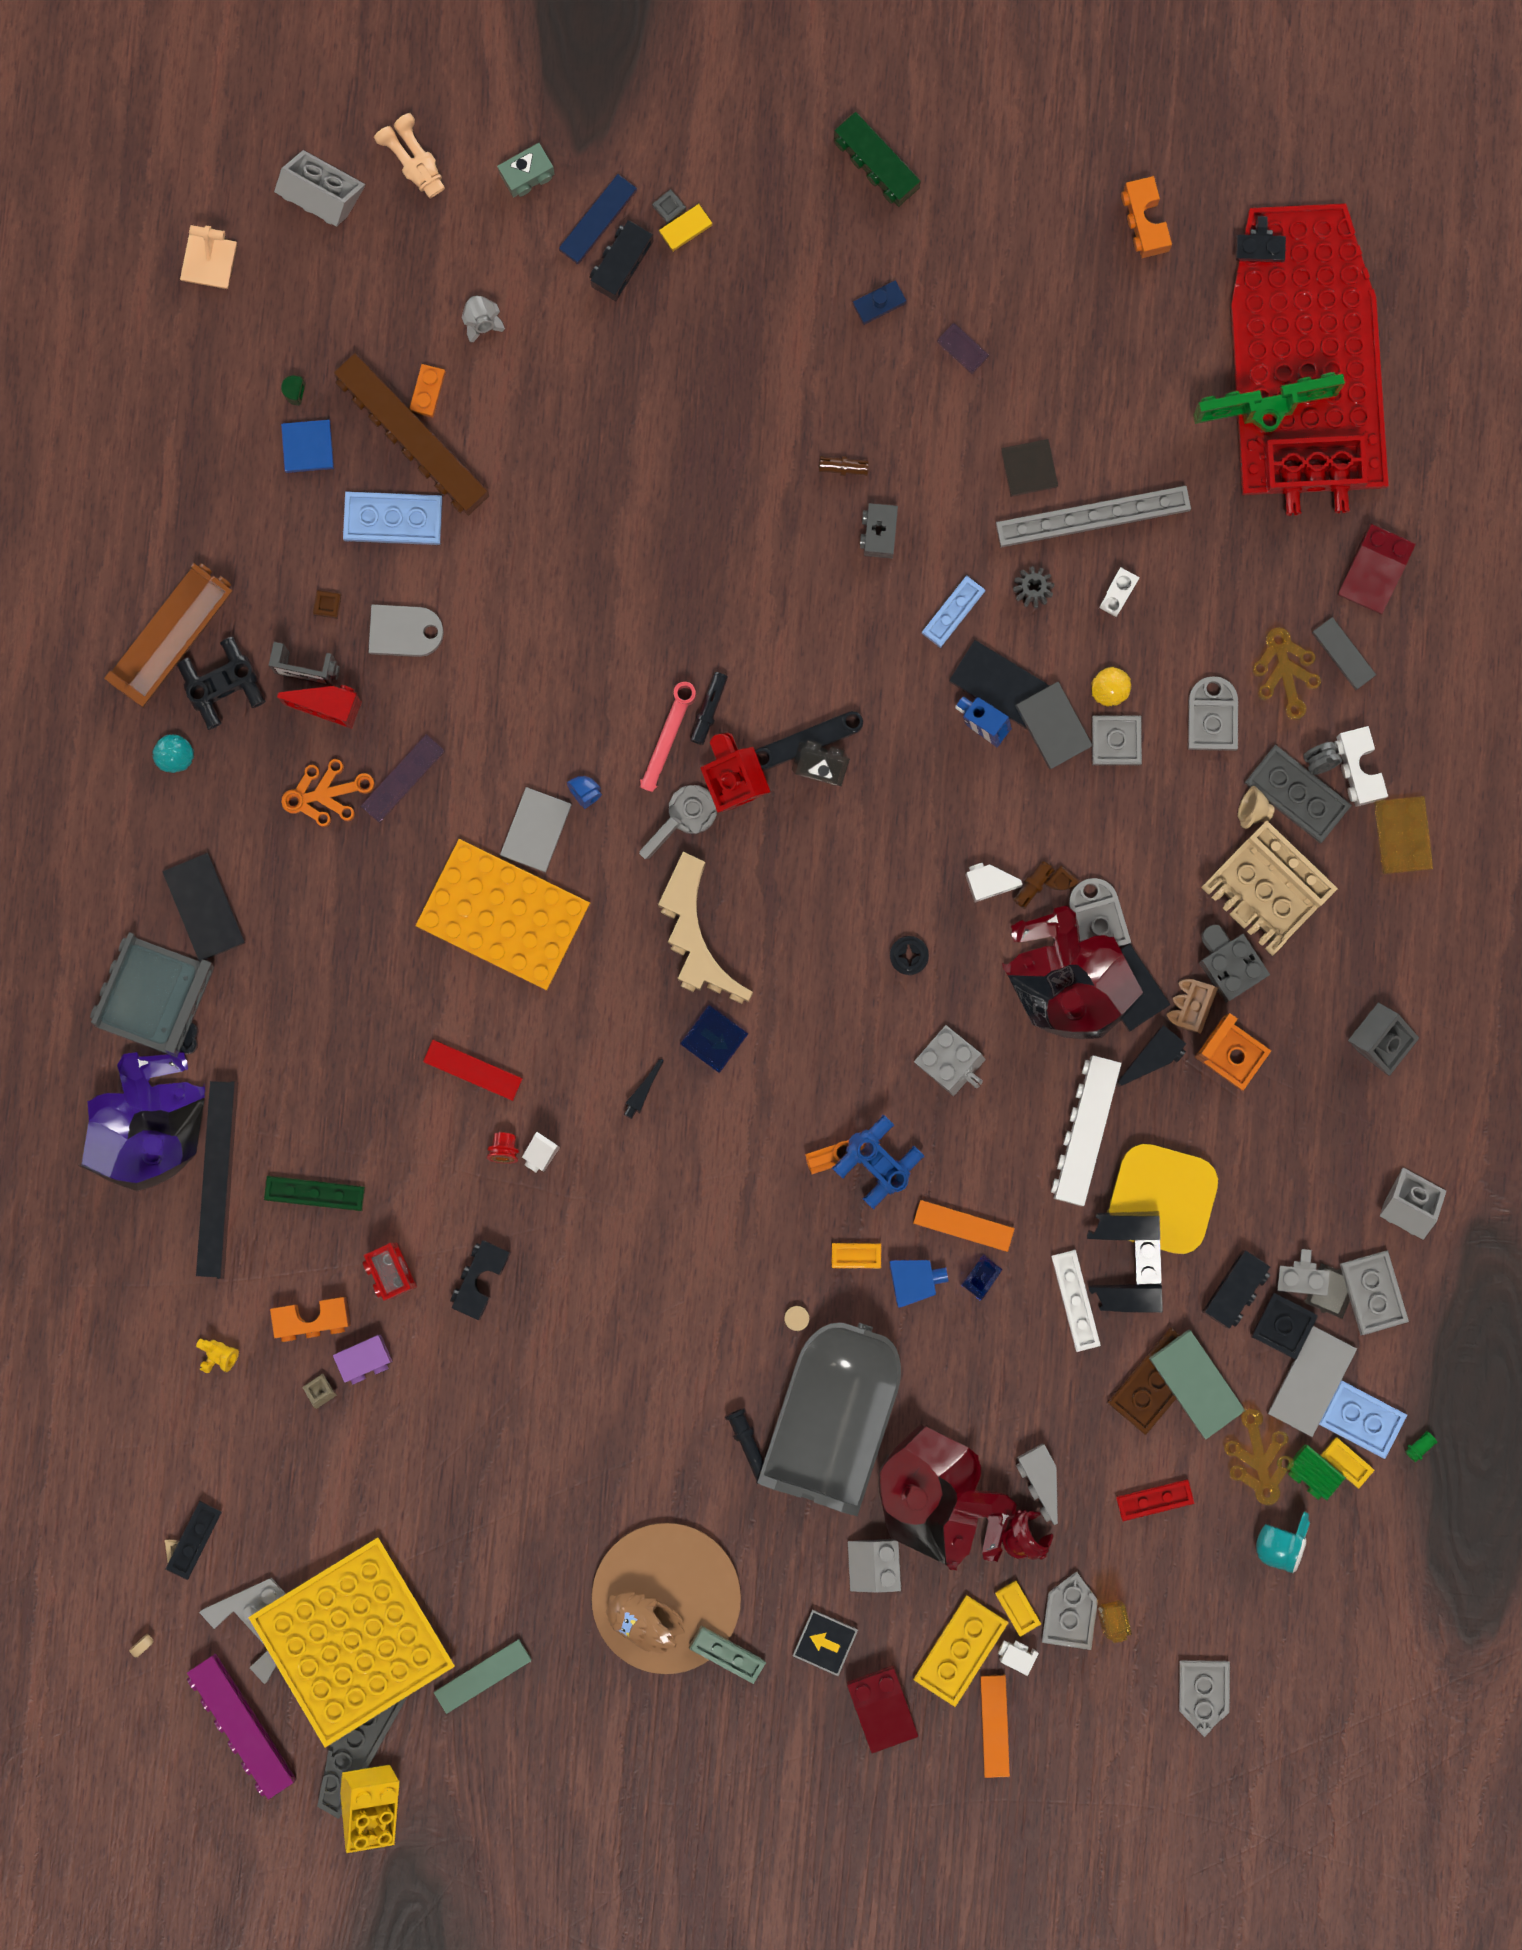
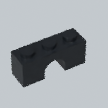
[450,1240,511,1320]

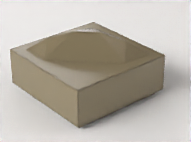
[302,1374,337,1409]

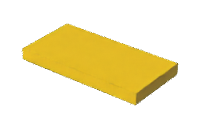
[913,1595,1009,1707]

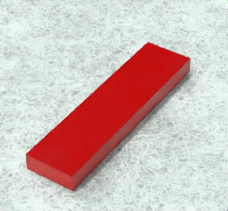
[423,1040,523,1101]

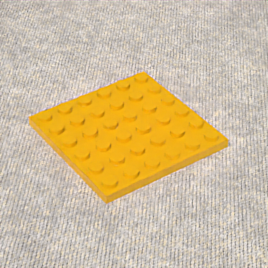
[248,1538,455,1748]

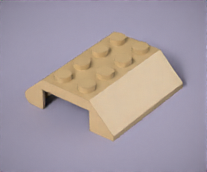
[1201,820,1338,956]

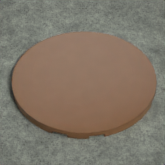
[592,1523,741,1674]

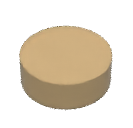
[785,1306,809,1331]
[129,1633,153,1657]

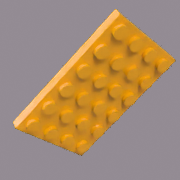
[415,839,591,991]

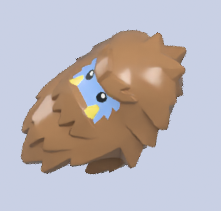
[606,1592,685,1653]

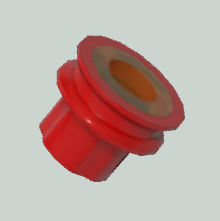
[486,1132,519,1164]

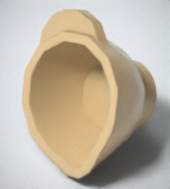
[1238,786,1274,829]

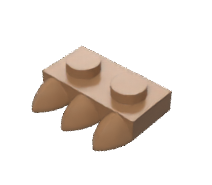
[1167,979,1218,1034]

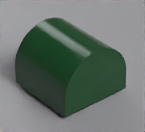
[281,375,306,406]

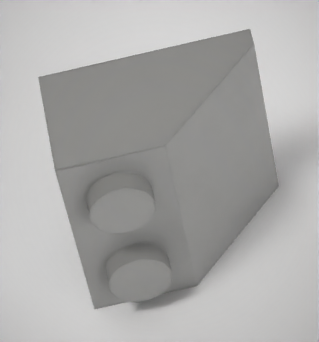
[1380,1168,1446,1240]
[848,1539,901,1592]

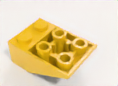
[340,1765,399,1853]

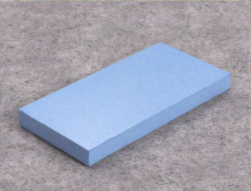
[343,492,443,545]

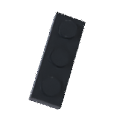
[165,1501,222,1580]

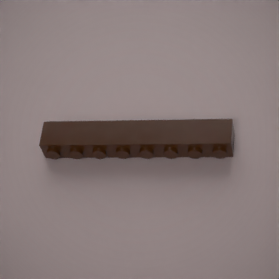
[334,353,489,516]

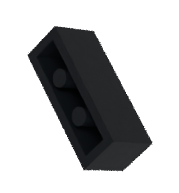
[589,220,654,302]
[1202,1250,1270,1329]

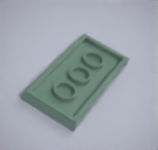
[1149,1330,1245,1440]

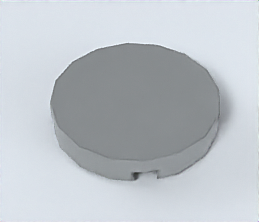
[669,785,717,834]

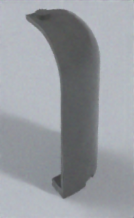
[757,1323,901,1516]

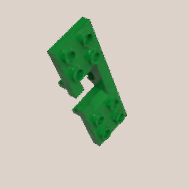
[1193,372,1345,432]

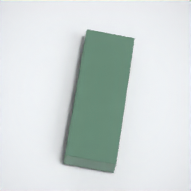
[689,1626,766,1684]

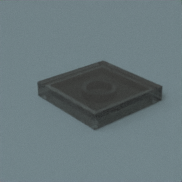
[1001,439,1058,497]

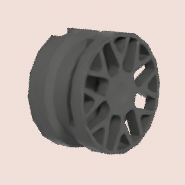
[1303,742,1342,775]

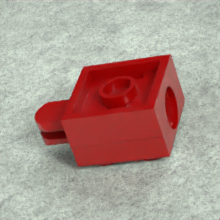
[700,733,771,813]

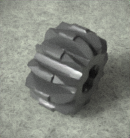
[1013,566,1055,608]

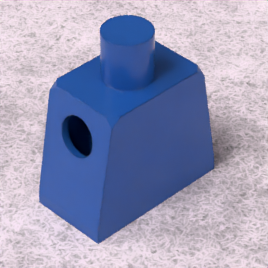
[889,1260,948,1308]

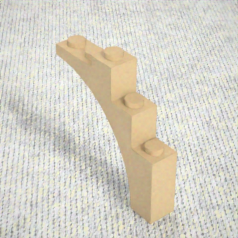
[658,852,753,1004]

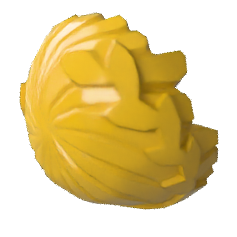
[1091,667,1131,707]

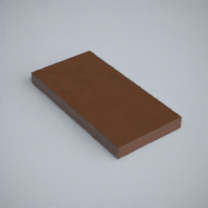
[1107,1327,1180,1435]

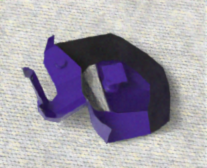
[79,1052,205,1191]

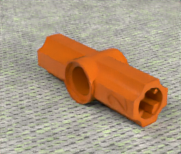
[805,1140,880,1175]

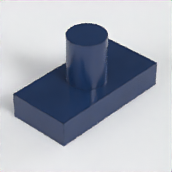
[853,280,907,325]

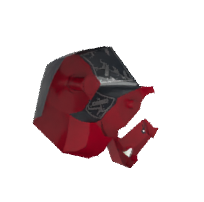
[1002,905,1144,1039]

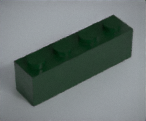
[834,112,921,207]

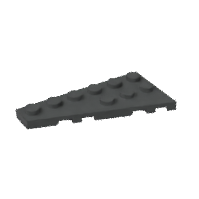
[317,1696,408,1819]

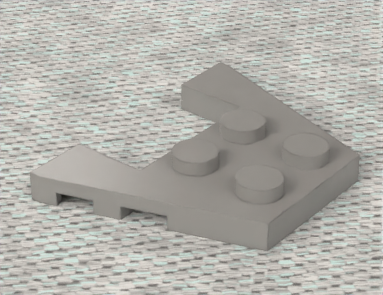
[199,1578,286,1684]

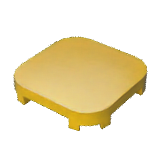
[1107,1144,1218,1254]

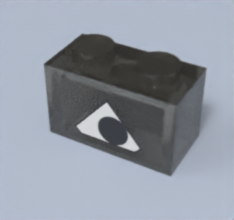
[792,740,850,786]

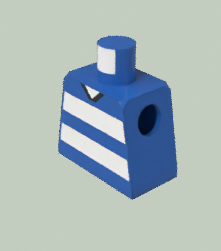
[956,697,1012,748]

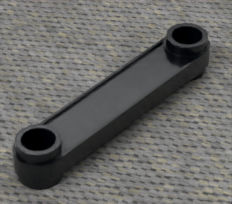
[755,711,863,771]

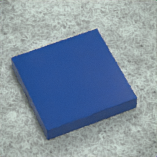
[281,420,334,473]

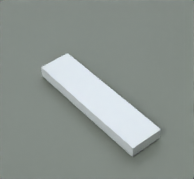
[1051,1250,1101,1352]

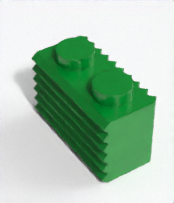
[1286,1444,1346,1500]

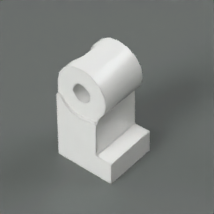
[1099,567,1140,617]

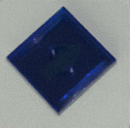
[680,1005,748,1074]

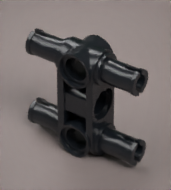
[177,636,266,730]

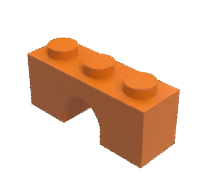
[1121,176,1172,259]
[270,1297,351,1342]

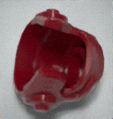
[1002,1510,1053,1560]

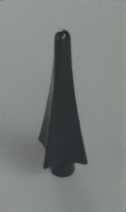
[624,1059,664,1119]

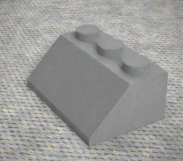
[274,150,365,227]

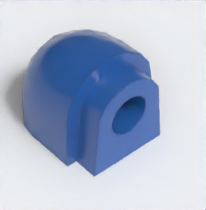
[567,776,602,809]

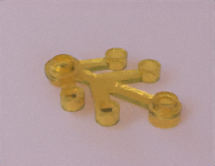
[1252,628,1321,720]
[1224,1409,1294,1505]

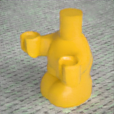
[196,1339,239,1373]

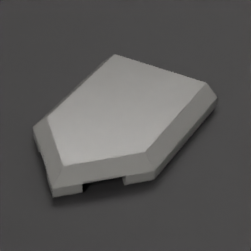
[1042,1572,1098,1650]
[1179,1660,1230,1737]

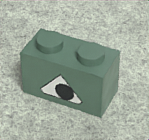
[497,143,555,198]

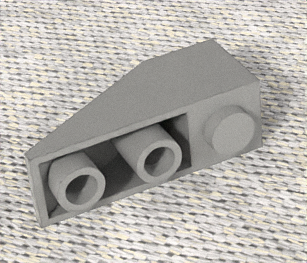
[1016,1443,1058,1525]

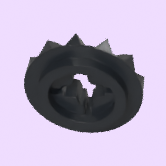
[890,936,929,975]

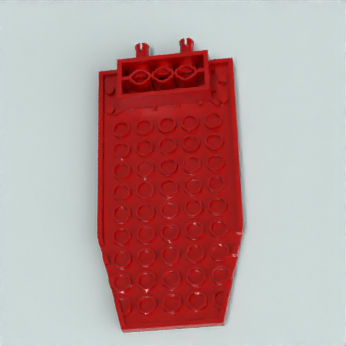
[1231,204,1389,516]

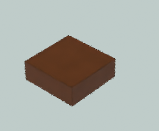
[313,590,342,619]

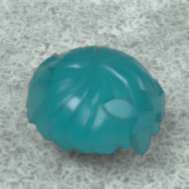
[152,734,194,773]

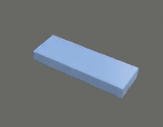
[922,575,986,648]

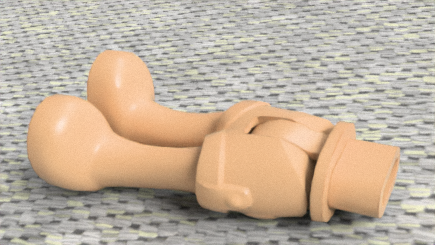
[374,113,445,198]

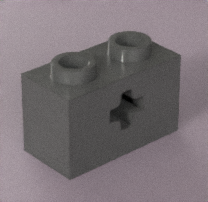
[860,503,898,559]

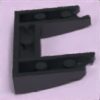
[1087,1211,1163,1313]

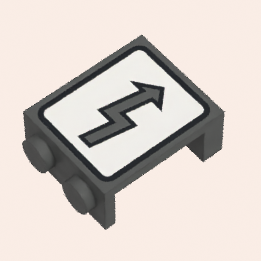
[268,642,340,686]

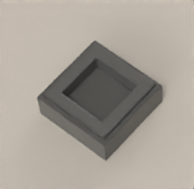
[652,189,686,224]

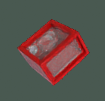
[363,1243,417,1301]

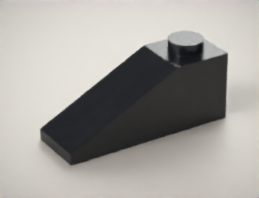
[1116,1025,1186,1087]

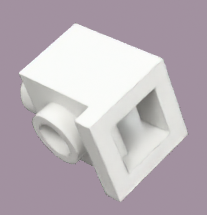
[998,1640,1039,1676]

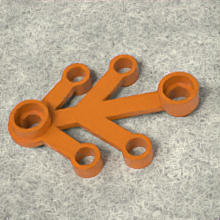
[281,759,375,827]

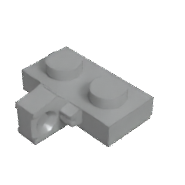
[1277,1249,1330,1296]

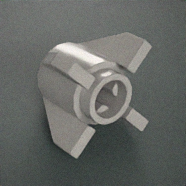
[462,296,505,342]

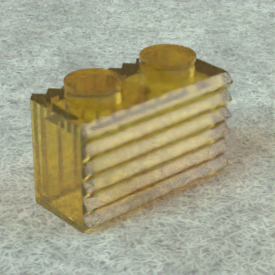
[1097,1600,1132,1643]

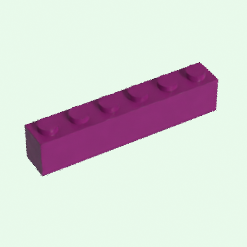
[187,1654,297,1800]

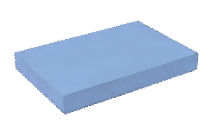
[1319,1380,1407,1459]

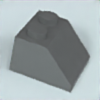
[1348,1002,1419,1076]

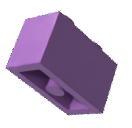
[333,1335,393,1385]

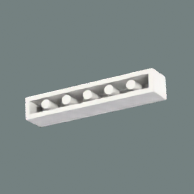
[1051,1056,1121,1206]

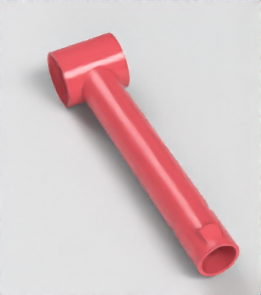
[640,682,696,792]

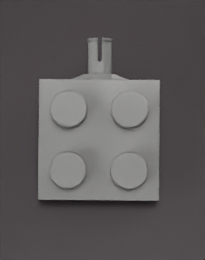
[914,1025,986,1096]

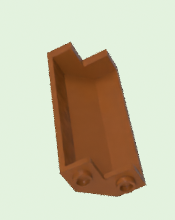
[104,563,233,708]

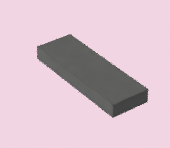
[1312,617,1376,691]

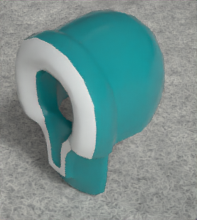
[1256,1511,1310,1573]

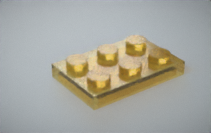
[1375,796,1433,874]

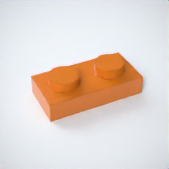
[409,364,446,418]

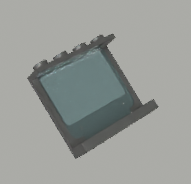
[90,932,214,1058]

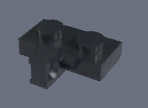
[1236,216,1286,262]

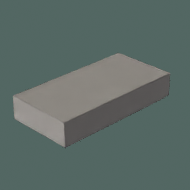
[639,817,682,859]

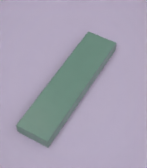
[433,1639,532,1714]

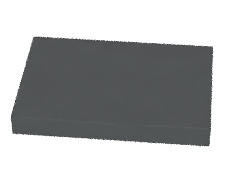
[1015,682,1093,769]

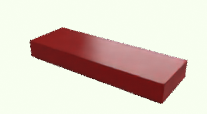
[1116,1479,1194,1522]

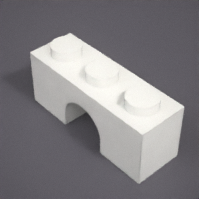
[1335,726,1388,807]

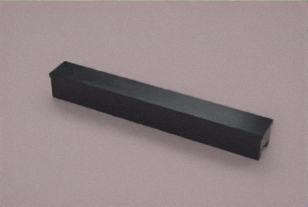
[196,1081,238,1279]

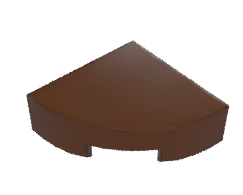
[1045,866,1080,891]

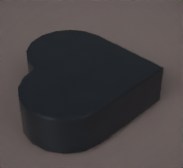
[180,1023,199,1054]

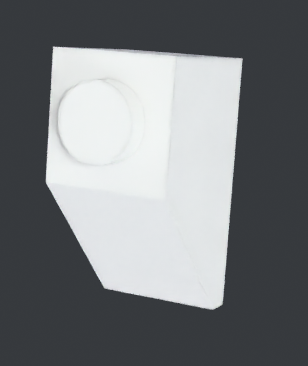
[965,863,1023,902]
[522,1132,560,1173]

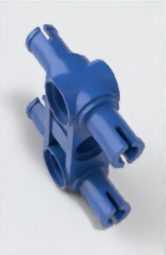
[832,1115,925,1210]

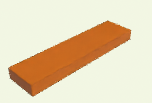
[913,1200,1015,1252]
[980,1675,1010,1778]

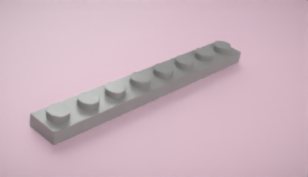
[996,486,1191,548]

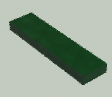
[264,1176,365,1211]

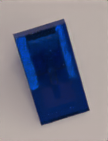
[960,1255,1002,1300]

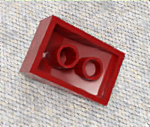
[277,685,362,729]

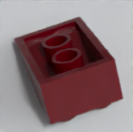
[1337,524,1416,615]
[846,1665,918,1754]

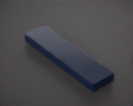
[559,174,637,264]

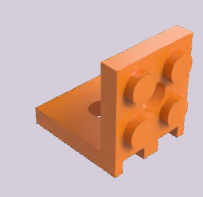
[1194,1013,1271,1091]

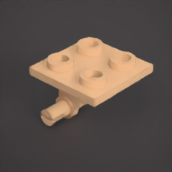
[180,225,237,289]

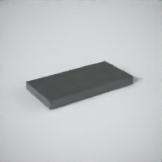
[1244,745,1352,844]

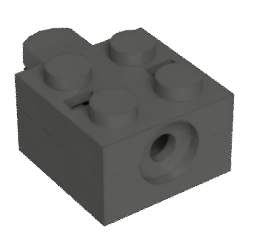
[1199,925,1270,1003]

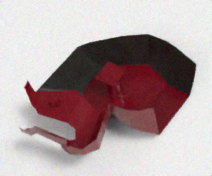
[879,1425,1017,1571]

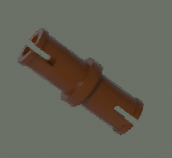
[819,456,869,476]
[1013,861,1055,909]

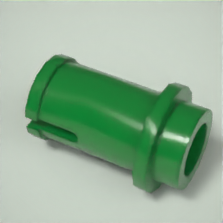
[1405,1431,1438,1462]

